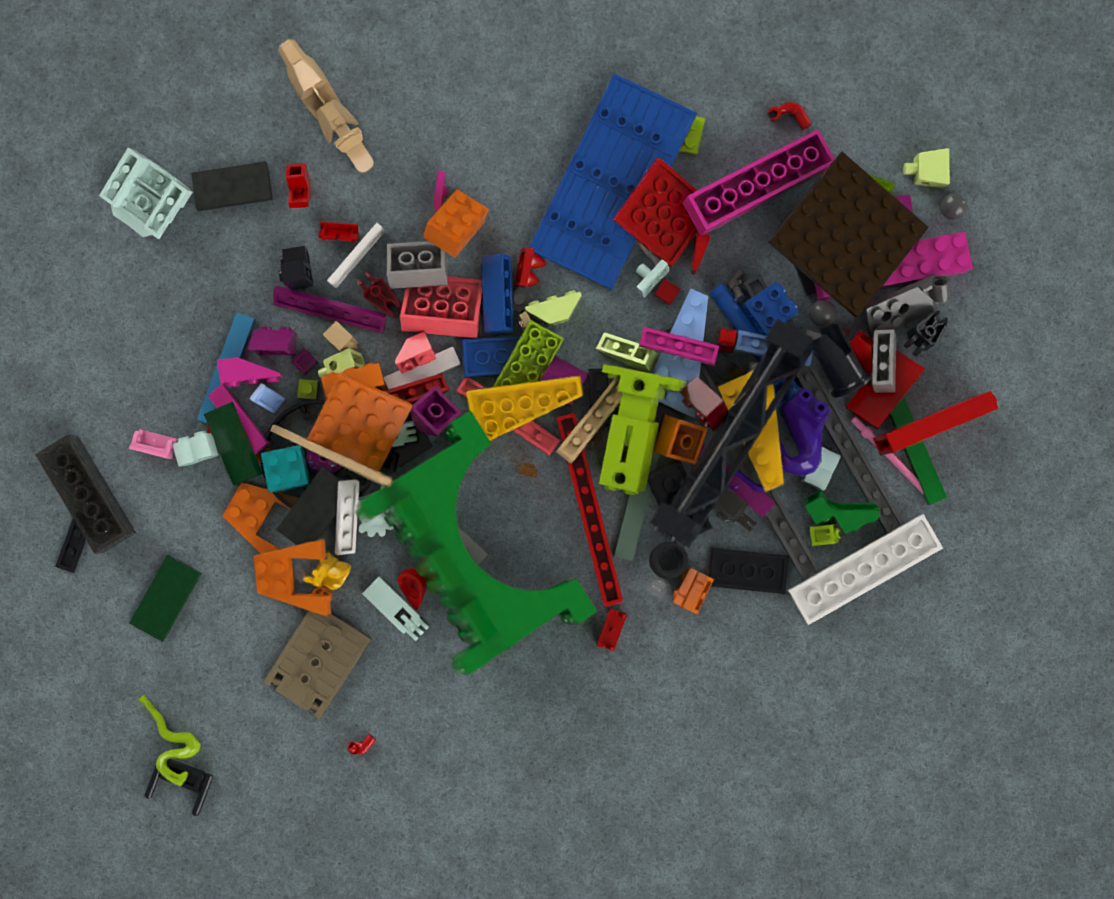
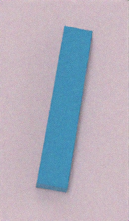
[197,312,256,423]

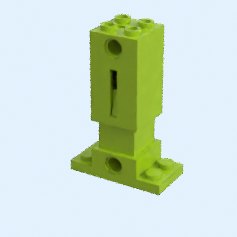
[599,364,687,495]

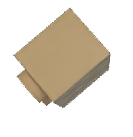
[323,321,359,352]

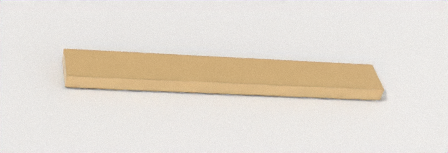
[270,424,392,486]

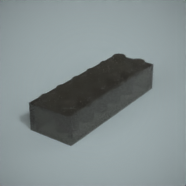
[35,434,136,554]

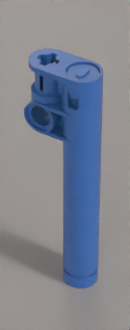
[709,283,800,410]

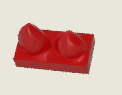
[514,247,546,288]

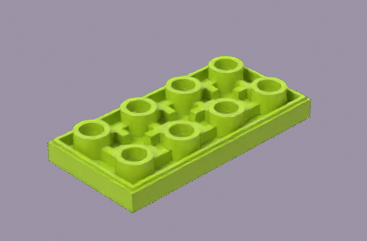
[493,320,564,387]

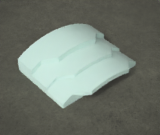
[99,148,193,239]

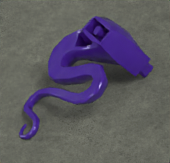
[725,387,831,492]

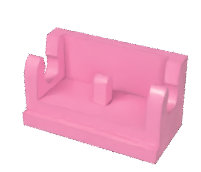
[129,429,177,459]

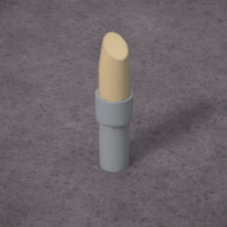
[636,240,661,265]

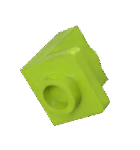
[810,523,841,546]

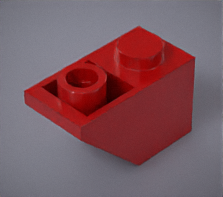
[849,329,874,375]

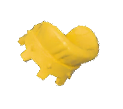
[303,552,351,591]

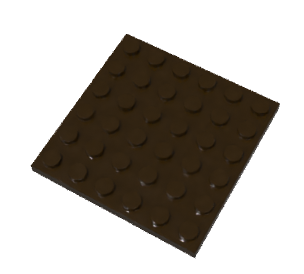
[768,151,929,317]

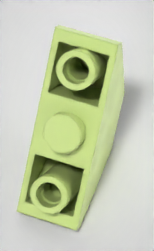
[525,290,581,326]

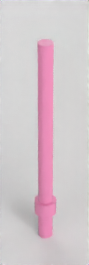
[850,416,923,494]

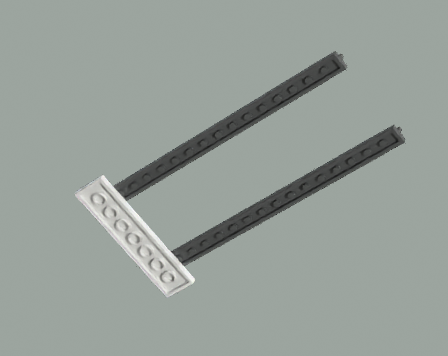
[660,274,943,625]

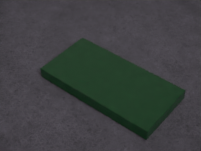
[204,402,262,485]
[129,555,202,642]

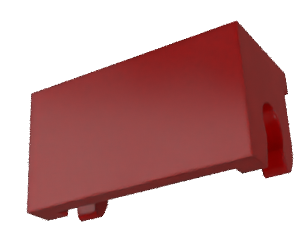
[596,608,627,651]

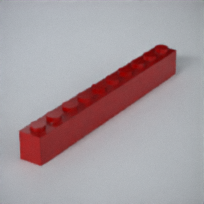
[556,413,623,607]

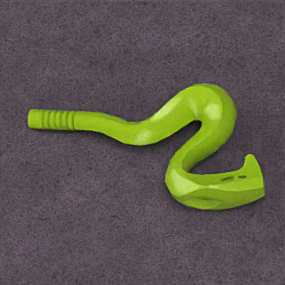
[138,695,201,787]

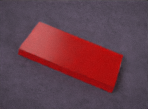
[846,350,925,430]

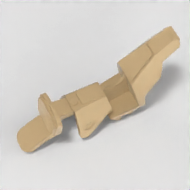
[278,39,374,173]

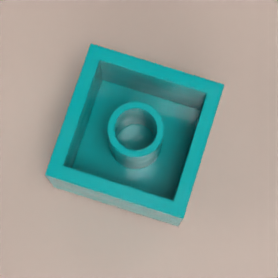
[261,445,311,493]

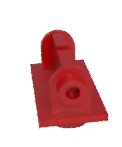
[318,221,359,243]

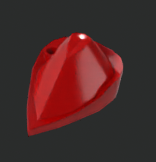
[398,568,427,611]

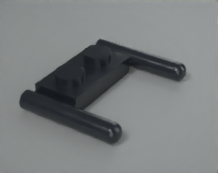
[144,759,214,816]

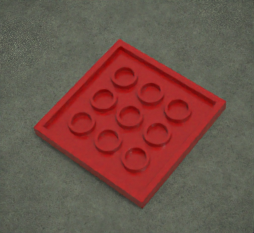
[613,158,698,267]

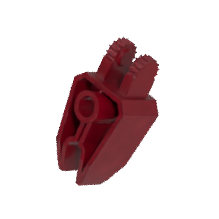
[356,271,402,318]

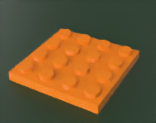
[306,372,412,472]

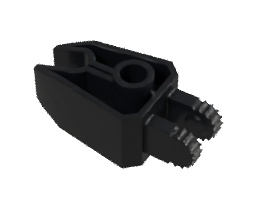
[903,311,948,357]

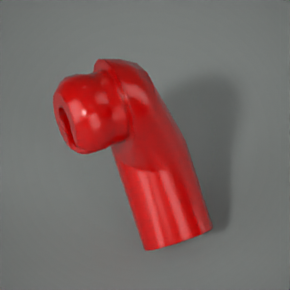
[347,734,376,755]

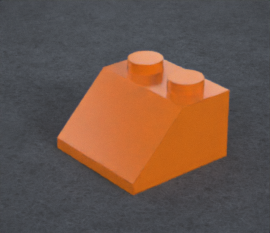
[654,415,708,465]

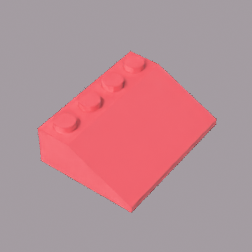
[400,276,483,338]

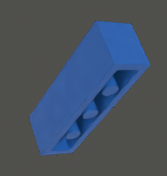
[481,253,514,334]

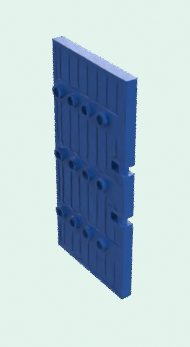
[529,73,697,290]

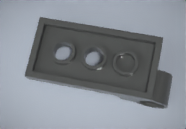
[864,275,952,339]

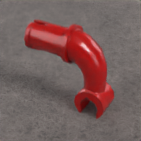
[767,102,812,130]

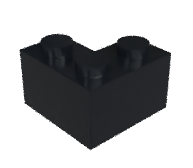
[279,246,314,290]

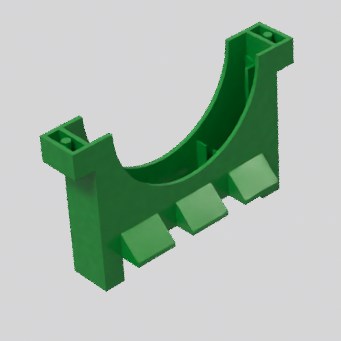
[355,411,597,676]

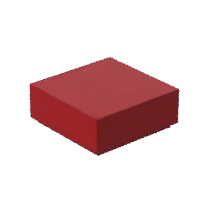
[654,279,680,305]

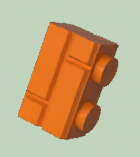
[673,567,714,614]

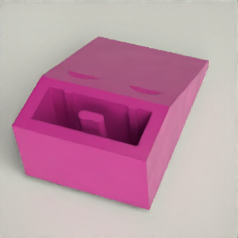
[217,358,284,388]

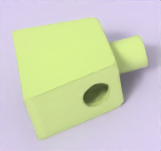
[903,148,950,189]
[318,348,365,379]

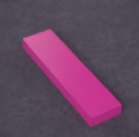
[639,327,719,366]
[208,384,269,456]

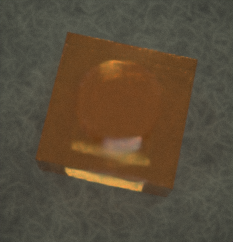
[518,463,538,478]

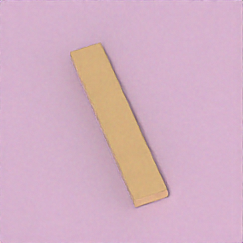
[556,379,623,464]

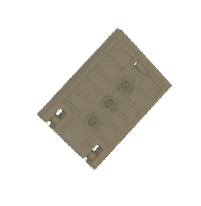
[263,611,372,719]

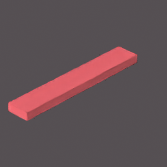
[456,378,561,456]

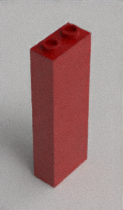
[873,391,999,456]

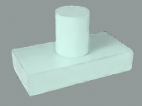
[636,259,670,298]

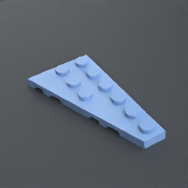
[652,288,708,418]

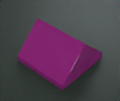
[410,386,462,437]

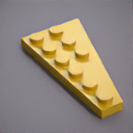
[718,371,784,492]
[466,376,583,440]

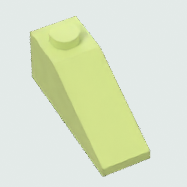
[596,333,659,374]

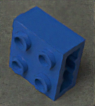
[742,282,798,336]

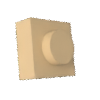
[518,312,530,332]

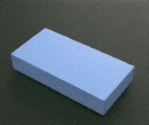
[249,383,286,413]

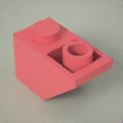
[395,332,437,374]

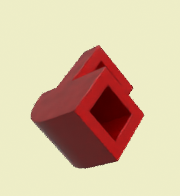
[286,163,311,209]

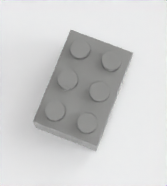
[387,241,448,289]

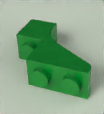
[804,490,881,534]

